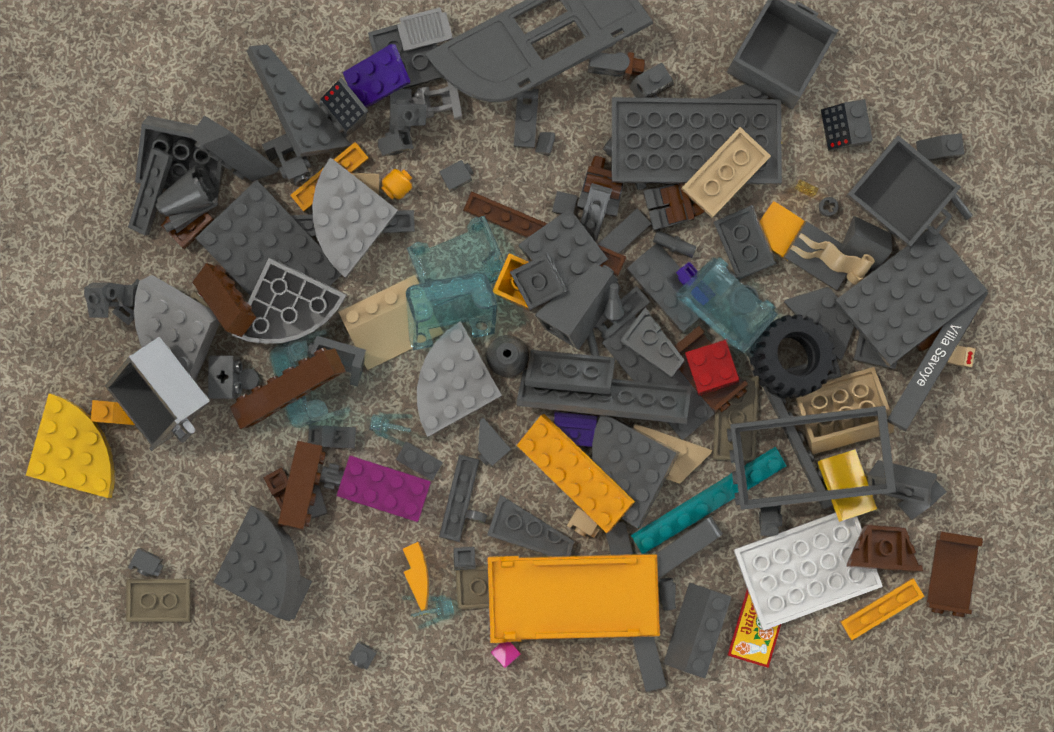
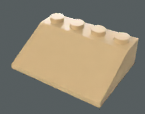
[339,275,444,370]
[795,367,894,455]

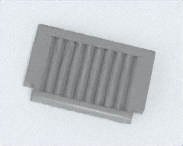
[397,8,453,52]

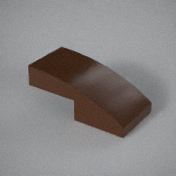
[263,467,288,509]

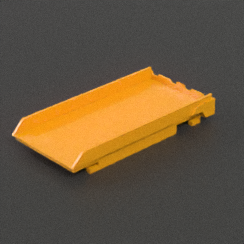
[488,554,660,643]

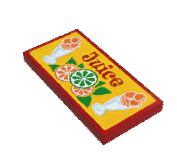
[727,589,781,668]

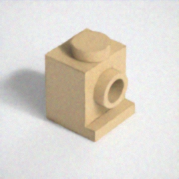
[566,508,601,538]

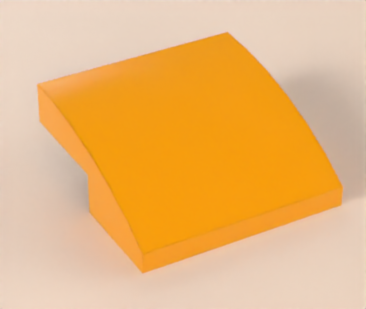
[760,201,804,261]

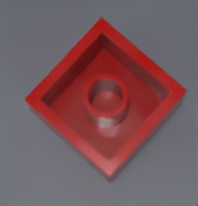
[685,340,739,396]

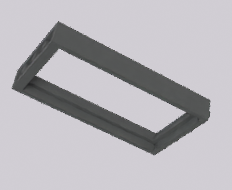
[727,406,896,510]

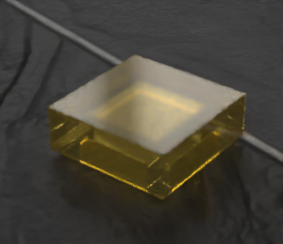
[795,179,819,198]

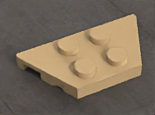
[634,424,712,484]

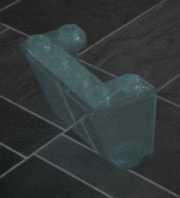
[406,273,498,351]

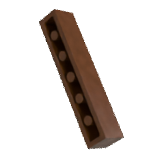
[230,347,346,429]

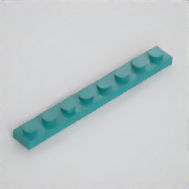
[631,447,786,554]

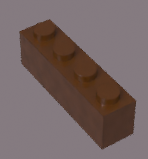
[192,263,256,337]
[278,441,326,531]

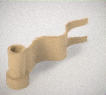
[790,233,875,285]

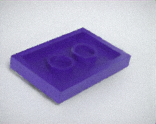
[343,44,411,108]

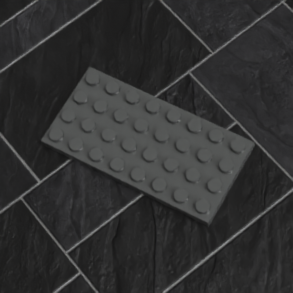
[611,97,782,185]

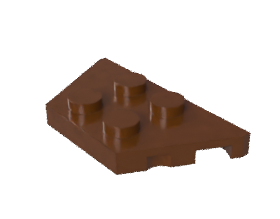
[847,525,923,572]

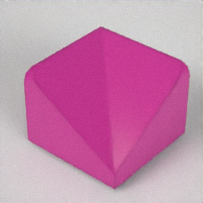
[491,642,521,668]

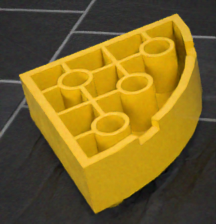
[26,393,115,498]

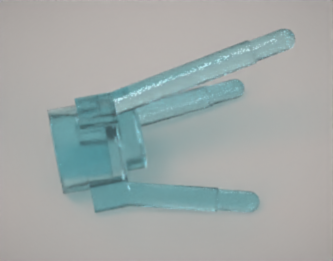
[370,412,412,447]
[402,595,454,629]

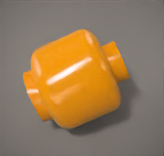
[381,169,412,200]

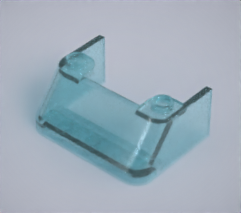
[269,330,353,428]

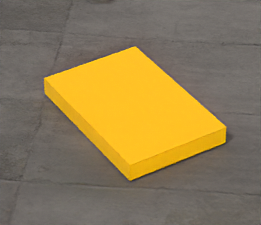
[818,449,877,522]

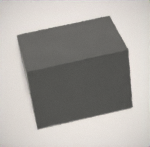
[840,216,892,271]

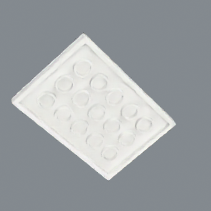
[733,512,883,630]

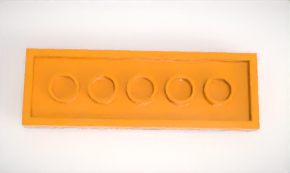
[516,414,635,533]

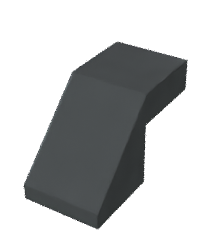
[308,425,356,449]

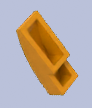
[403,542,429,612]

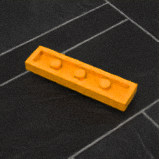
[290,142,369,212]
[840,578,925,640]

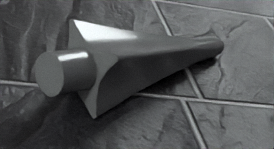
[163,202,218,233]

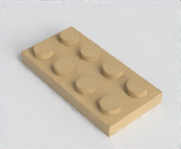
[681,127,771,218]

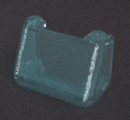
[407,215,505,306]
[675,257,778,353]

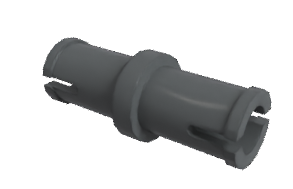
[653,230,697,258]

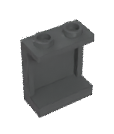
[307,336,366,387]

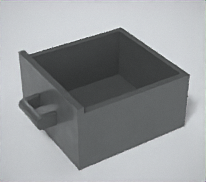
[727,0,839,110]
[846,135,961,247]
[105,337,210,452]

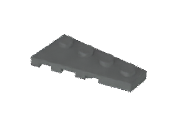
[487,495,575,556]

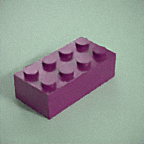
[337,455,432,522]

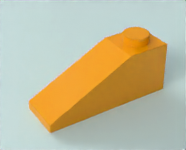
[91,400,135,425]

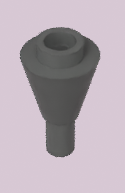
[603,283,625,320]

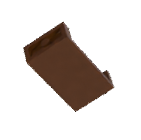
[674,326,748,414]
[926,531,983,617]

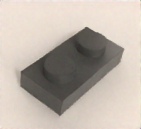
[395,441,443,481]

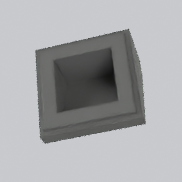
[535,132,556,156]

